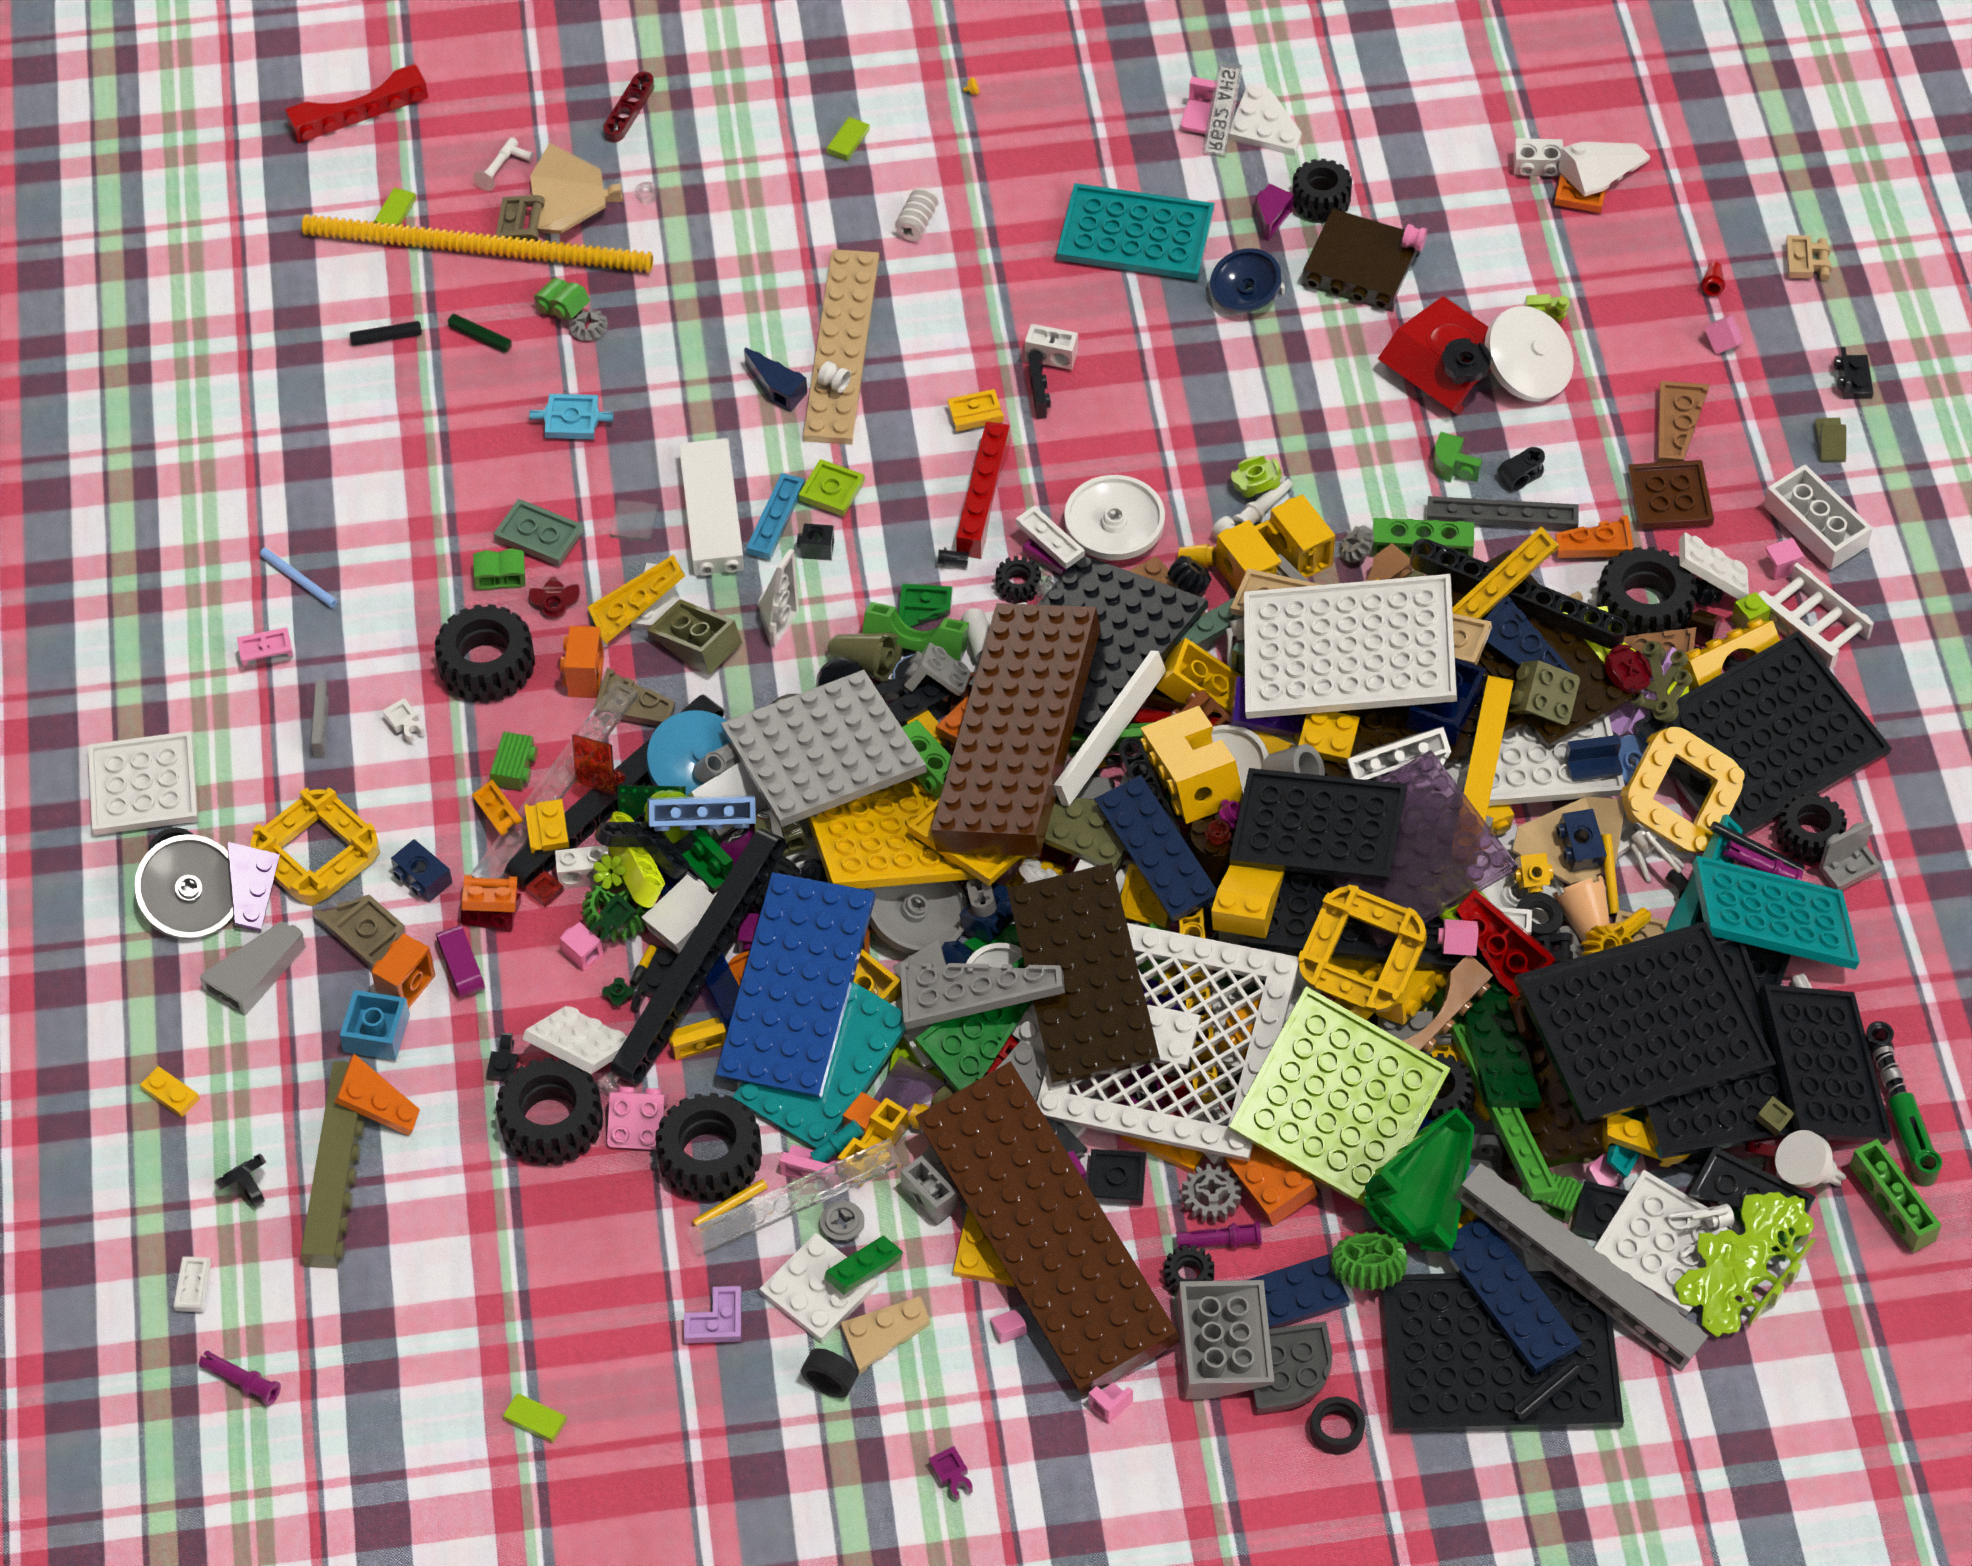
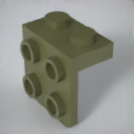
[1509,660,1580,725]

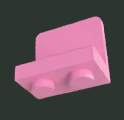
[1181,77,1237,135]
[607,1086,668,1150]

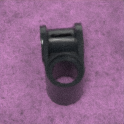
[1497,447,1545,491]

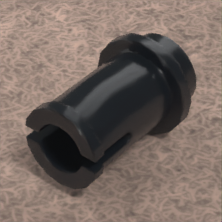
[937,547,969,568]
[1665,869,1689,899]

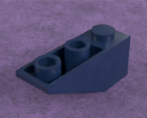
[744,347,807,412]

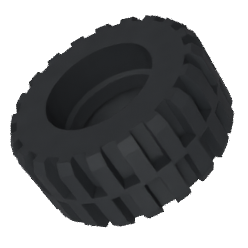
[1596,547,1697,637]
[434,604,535,703]
[496,1058,603,1166]
[655,1092,762,1202]

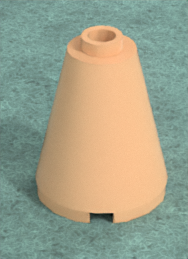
[1552,876,1610,942]

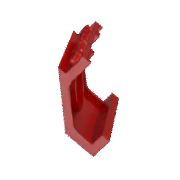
[1377,296,1491,415]

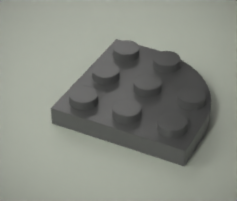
[1252,1321,1332,1414]

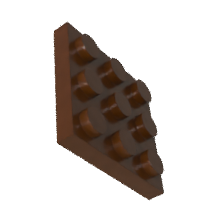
[1627,460,1714,530]

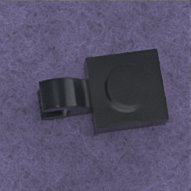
[486,1033,519,1082]

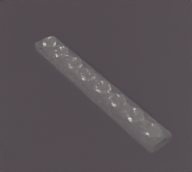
[687,1138,902,1257]

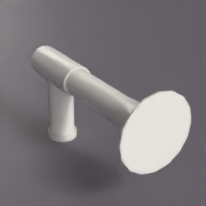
[473,137,534,191]

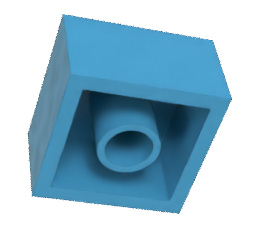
[339,990,410,1060]

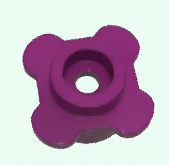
[1218,799,1241,829]

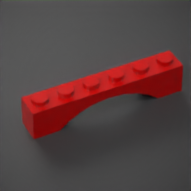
[285,63,428,143]
[956,421,1011,559]

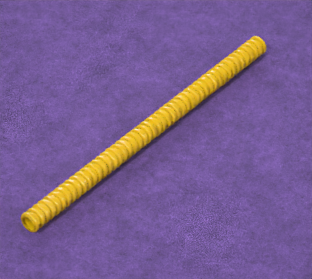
[302,214,653,273]

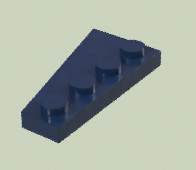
[1485,595,1573,673]

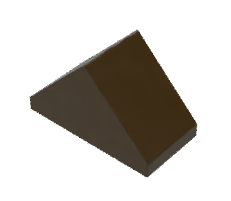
[1689,609,1723,647]

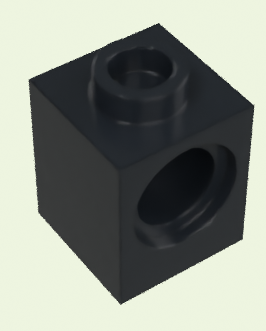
[797,523,835,561]

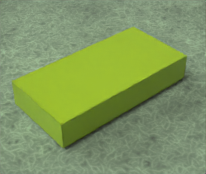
[827,117,870,161]
[374,187,416,226]
[503,1393,567,1443]

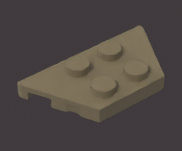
[313,895,406,969]

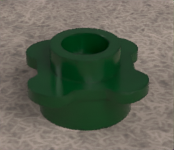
[602,977,634,1006]

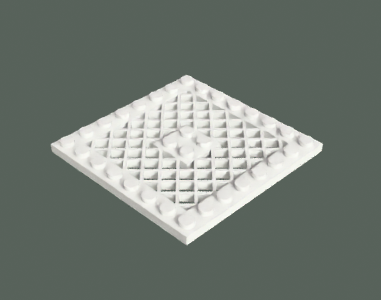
[1037,923,1299,1162]

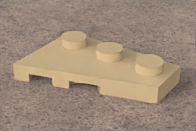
[841,1296,930,1375]

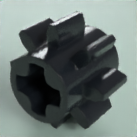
[1695,578,1724,606]

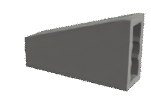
[200,921,306,1016]

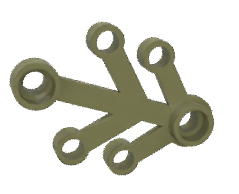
[1630,641,1693,723]

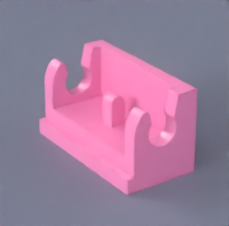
[237,627,293,666]

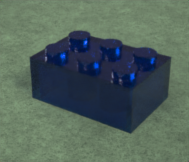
[1406,658,1486,745]

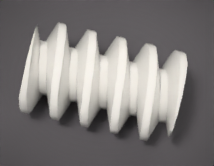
[895,188,939,242]

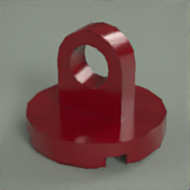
[1605,645,1652,694]
[1745,1141,1779,1176]

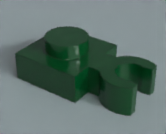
[590,894,638,943]

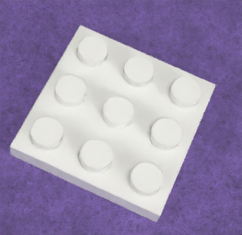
[523,1006,627,1074]
[759,1233,878,1343]

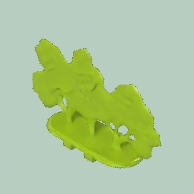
[1675,1192,1817,1337]

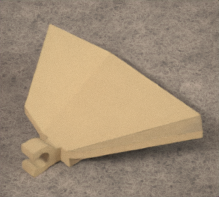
[530,143,623,234]
[1512,797,1624,891]

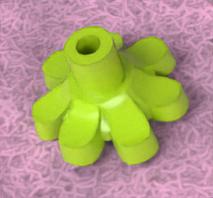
[593,854,626,889]

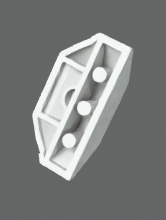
[1346,727,1451,794]

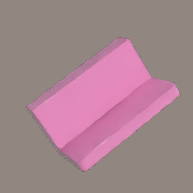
[780,1145,839,1189]

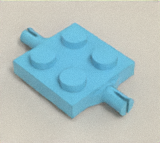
[529,394,614,439]

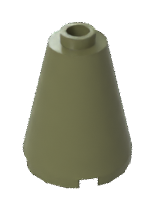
[828,632,902,683]

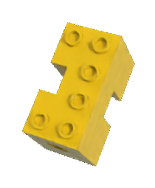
[1215,494,1335,593]
[1140,706,1243,824]

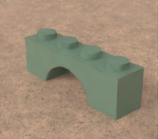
[1178,597,1242,651]

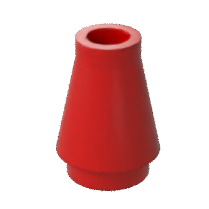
[1701,262,1725,296]

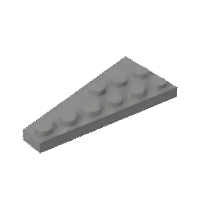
[900,962,1065,1029]

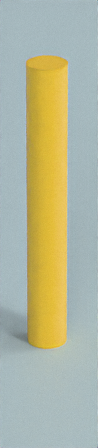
[1601,834,1619,914]
[692,1179,768,1230]

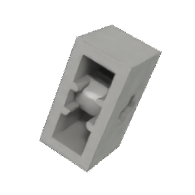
[900,1155,958,1224]

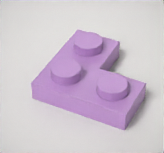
[684,1286,742,1343]

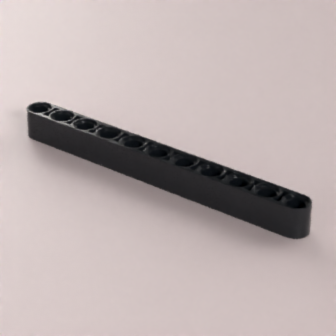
[505,694,724,889]
[611,829,786,1085]

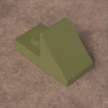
[1814,417,1846,463]

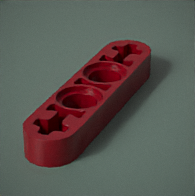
[603,71,655,143]

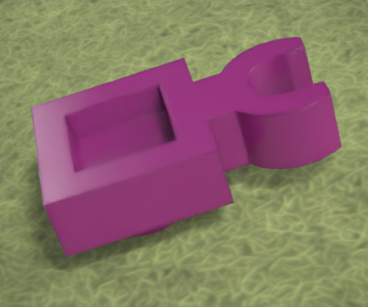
[929,1446,973,1500]

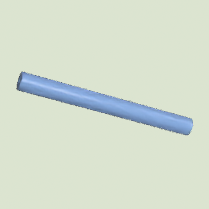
[260,548,337,608]

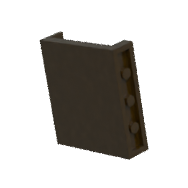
[1302,208,1421,312]

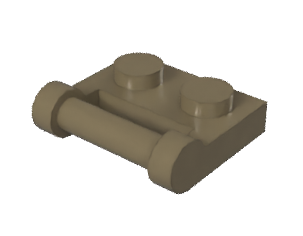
[496,195,545,242]

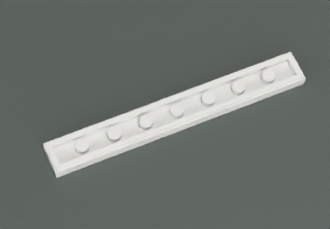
[1054,651,1166,806]

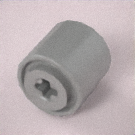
[1262,744,1325,776]

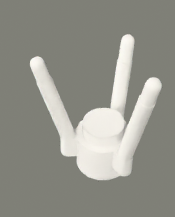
[1225,617,1244,668]
[1630,827,1685,882]
[1667,1204,1734,1258]

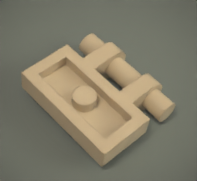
[1786,235,1832,280]

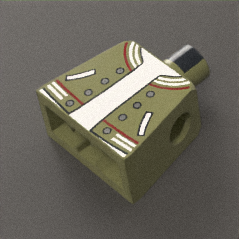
[755,804,811,856]

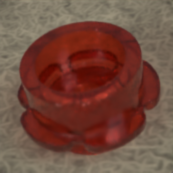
[1205,819,1231,845]

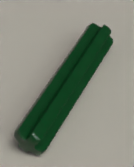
[448,313,512,352]

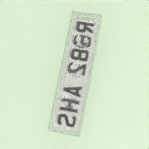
[1202,61,1242,158]

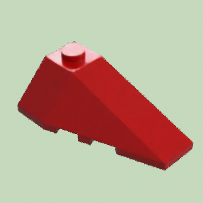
[1456,889,1556,996]

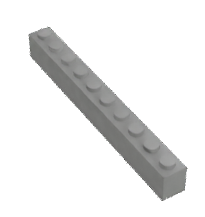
[1455,1163,1708,1371]

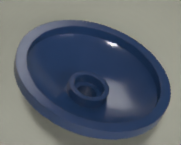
[1210,248,1282,313]

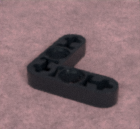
[595,822,690,880]

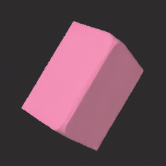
[1585,1153,1625,1187]
[990,1309,1027,1344]

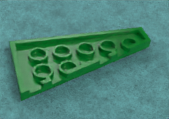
[914,957,1033,1092]

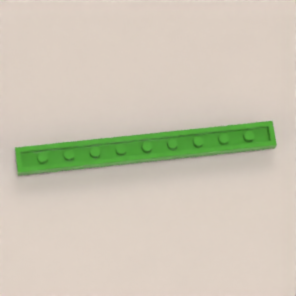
[1433,989,1559,1201]

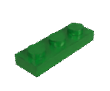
[824,1235,903,1295]

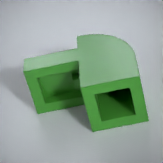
[1433,432,1482,483]

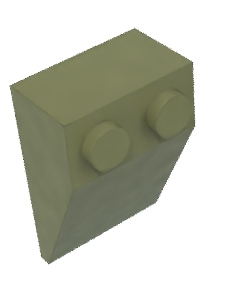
[647,599,743,674]

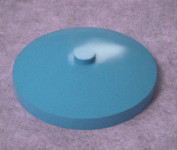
[646,710,729,796]

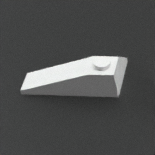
[1558,142,1650,197]
[758,549,799,648]

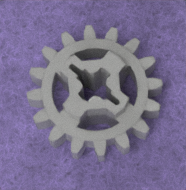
[1181,1164,1242,1223]

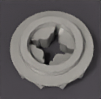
[569,308,608,341]
[1339,525,1374,563]
[820,1201,864,1243]

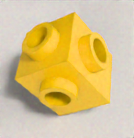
[1513,853,1553,894]

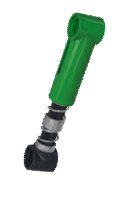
[1865,1021,1942,1187]

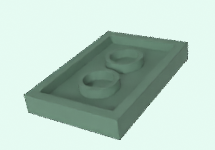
[493,499,584,566]

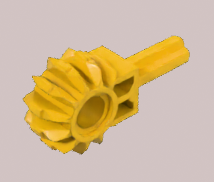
[1580,907,1652,956]

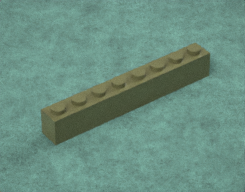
[301,1061,365,1269]

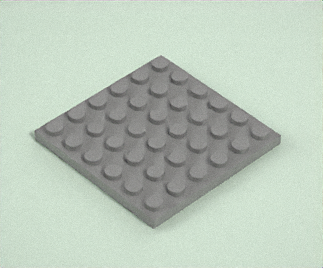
[721,670,927,827]

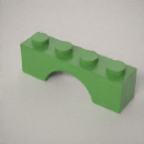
[862,602,969,660]

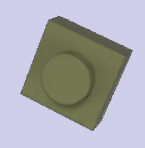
[1754,1096,1794,1136]

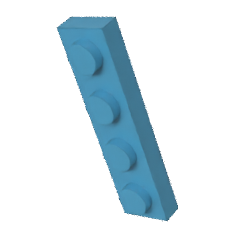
[746,473,805,560]

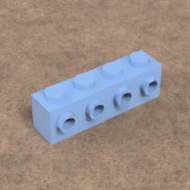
[647,795,756,831]

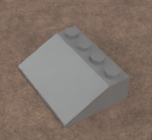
[1176,1280,1274,1399]

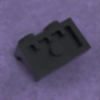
[1834,347,1874,399]

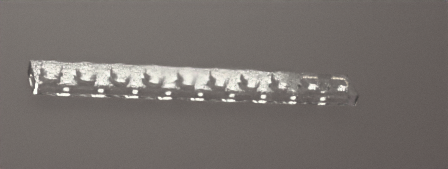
[470,680,638,879]

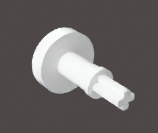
[1775,1130,1846,1188]

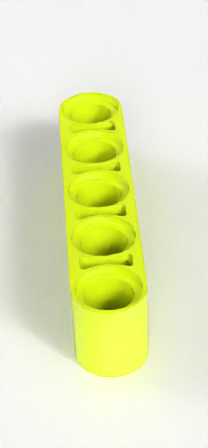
[608,811,665,908]

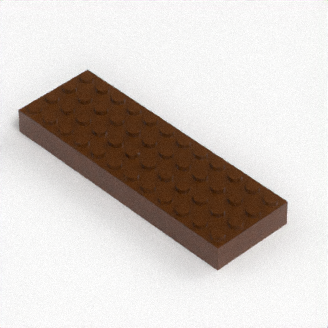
[931,603,1100,857]
[915,1061,1181,1399]

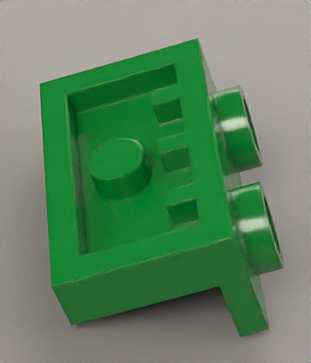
[682,827,733,891]

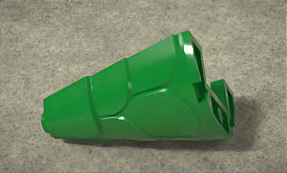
[1364,1108,1475,1252]

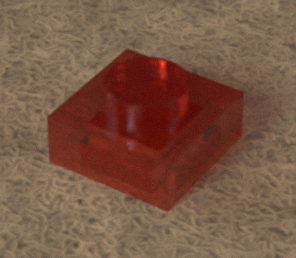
[526,871,564,907]

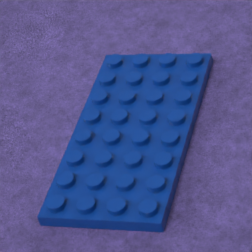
[716,872,876,1098]

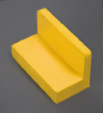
[669,1017,726,1060]

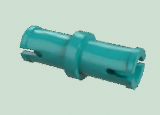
[810,1119,864,1163]

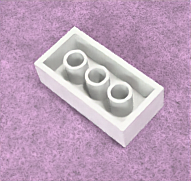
[1763,464,1873,570]

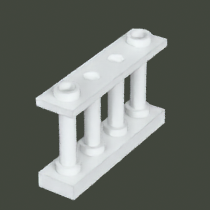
[1759,563,1874,670]

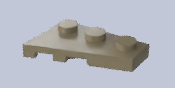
[593,667,675,726]

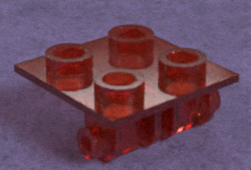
[572,734,625,794]

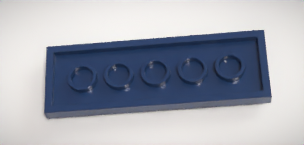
[1094,775,1217,923]
[1443,1217,1582,1375]

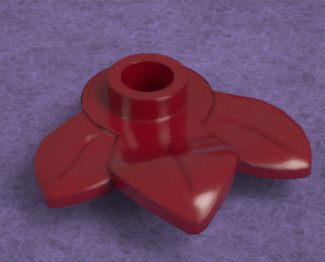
[529,576,580,618]

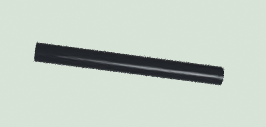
[1710,821,1805,872]

